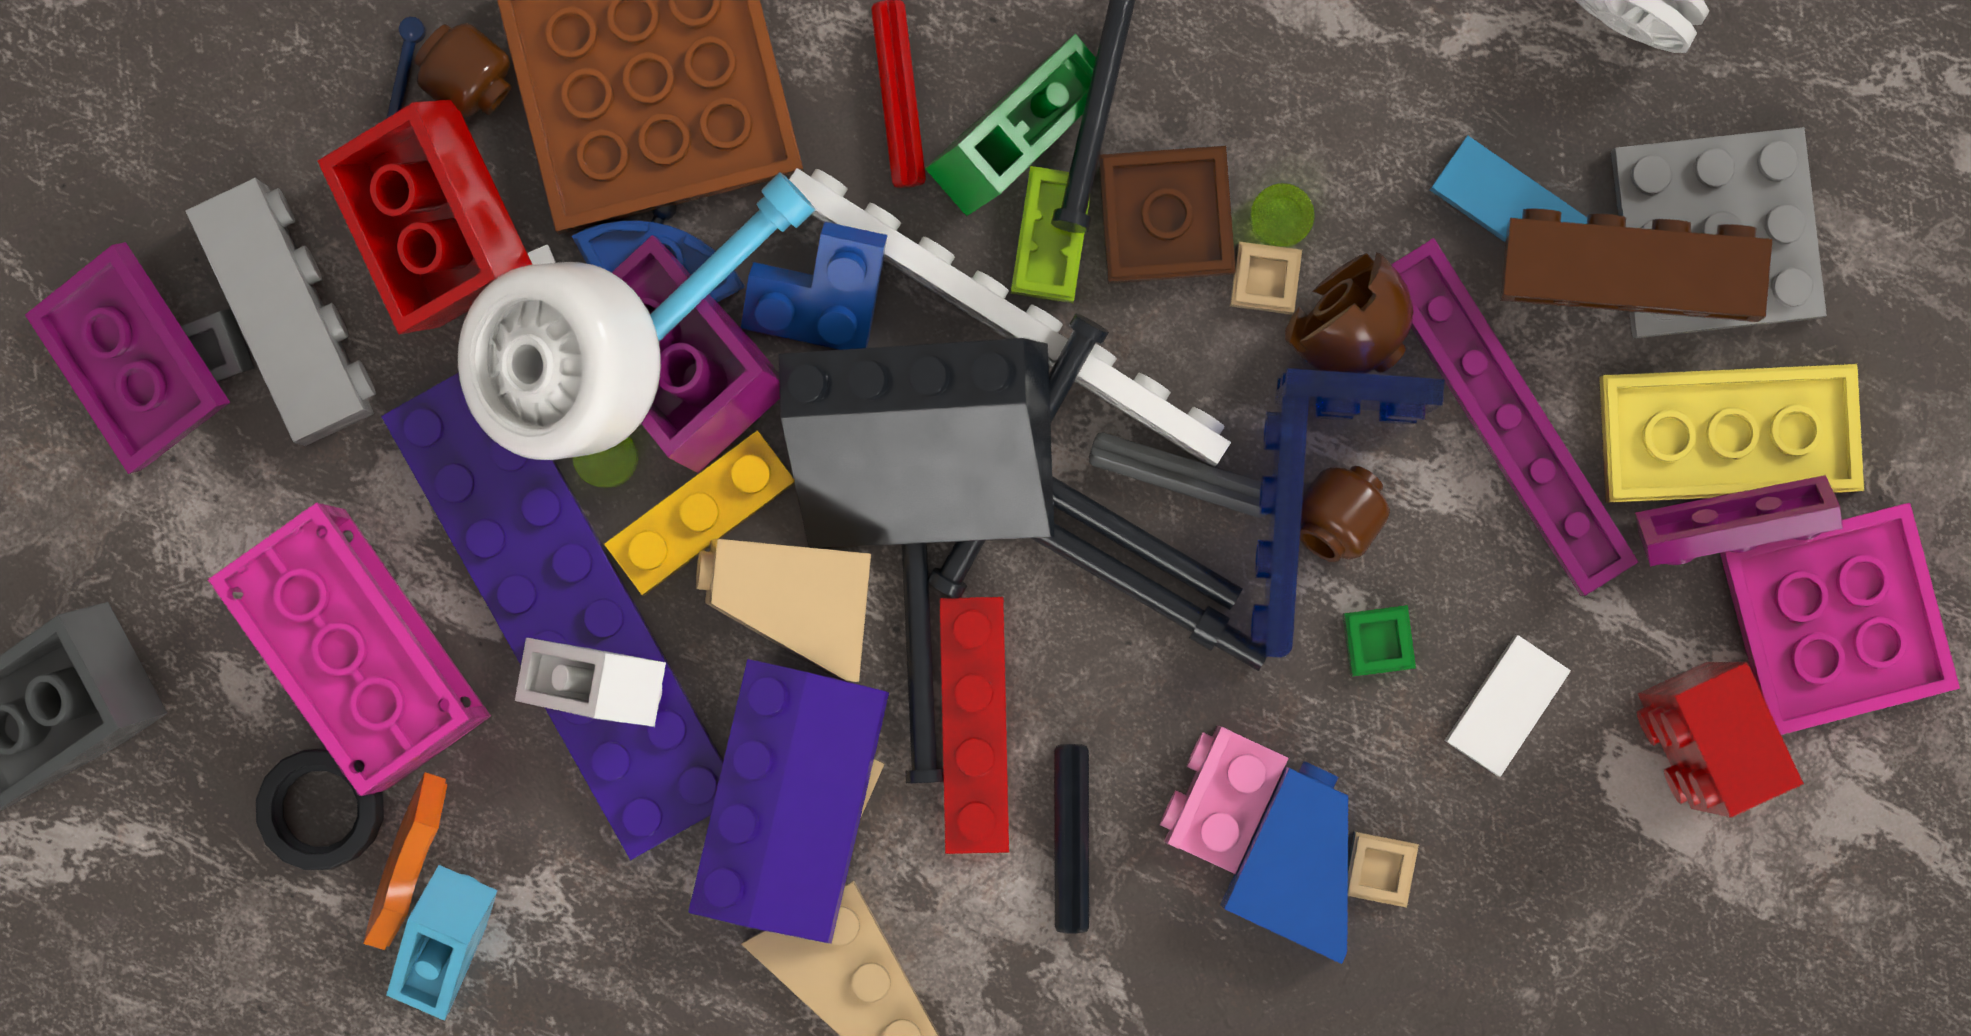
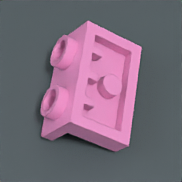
[1160,725,1289,874]

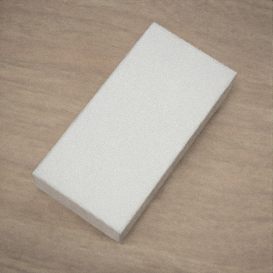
[1444,635,1571,777]

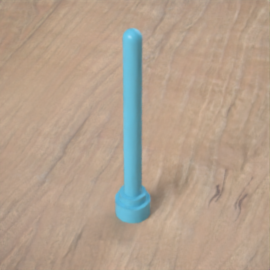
[650,172,816,341]

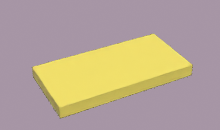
[1599,364,1864,503]

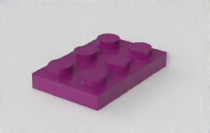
[25,242,230,474]

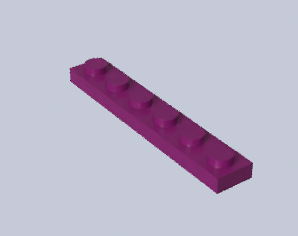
[1391,238,1638,596]

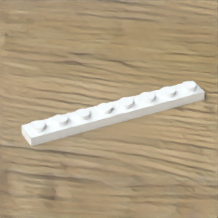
[789,168,1231,467]

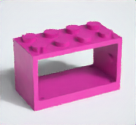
[208,503,491,796]

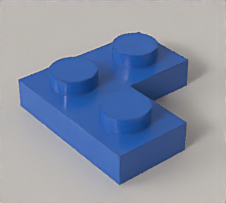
[741,222,888,350]

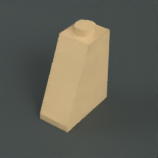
[696,539,871,682]

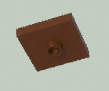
[1099,146,1236,284]

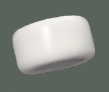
[458,262,661,460]

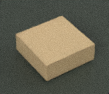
[1230,242,1302,315]
[1348,831,1419,908]

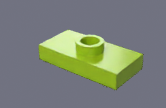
[1010,166,1090,303]

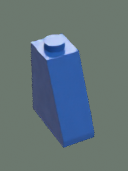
[1220,761,1348,964]

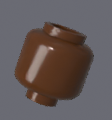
[414,23,512,119]
[1294,466,1390,563]

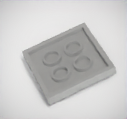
[1611,127,1827,339]

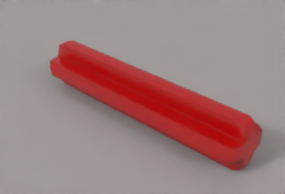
[871,0,926,188]

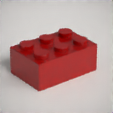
[317,100,533,334]
[1636,662,1804,818]

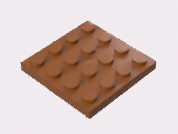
[497,0,804,235]

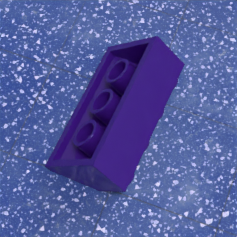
[688,659,889,944]

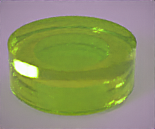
[1250,183,1315,248]
[572,436,638,488]

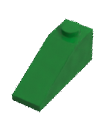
[925,34,1096,216]

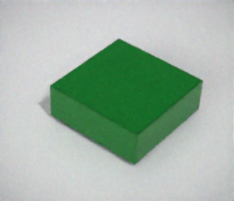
[1342,605,1416,677]

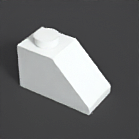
[515,638,666,727]

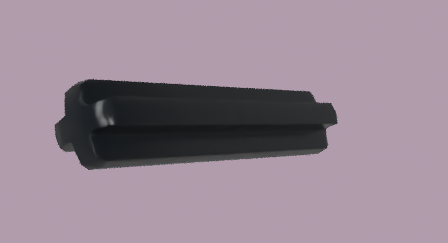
[1054,744,1089,934]

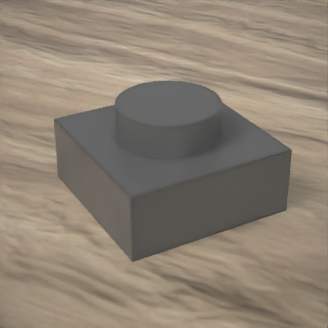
[181,309,254,382]

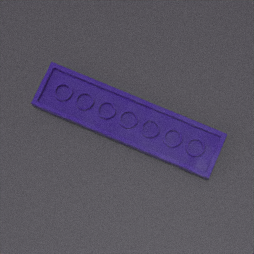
[381,372,723,861]

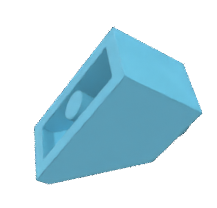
[386,865,498,1021]

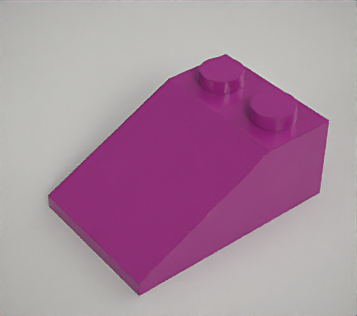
[612,235,780,473]

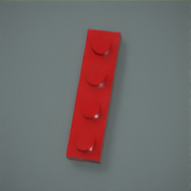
[940,597,1009,854]

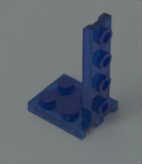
[1251,369,1444,657]

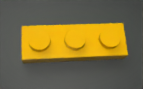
[604,430,795,596]

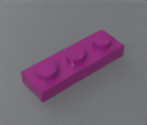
[1635,475,1843,566]

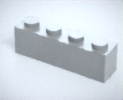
[185,178,376,446]

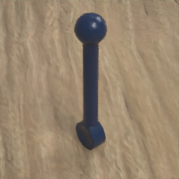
[386,17,426,119]

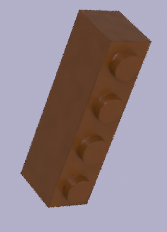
[1500,209,1773,322]

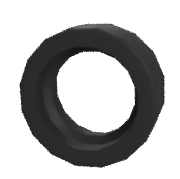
[256,749,384,870]

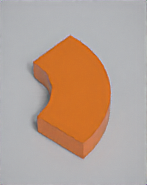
[363,772,447,950]

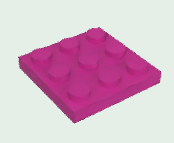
[1720,503,1960,735]

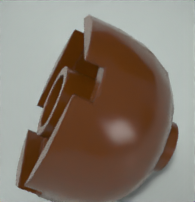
[1285,252,1414,378]

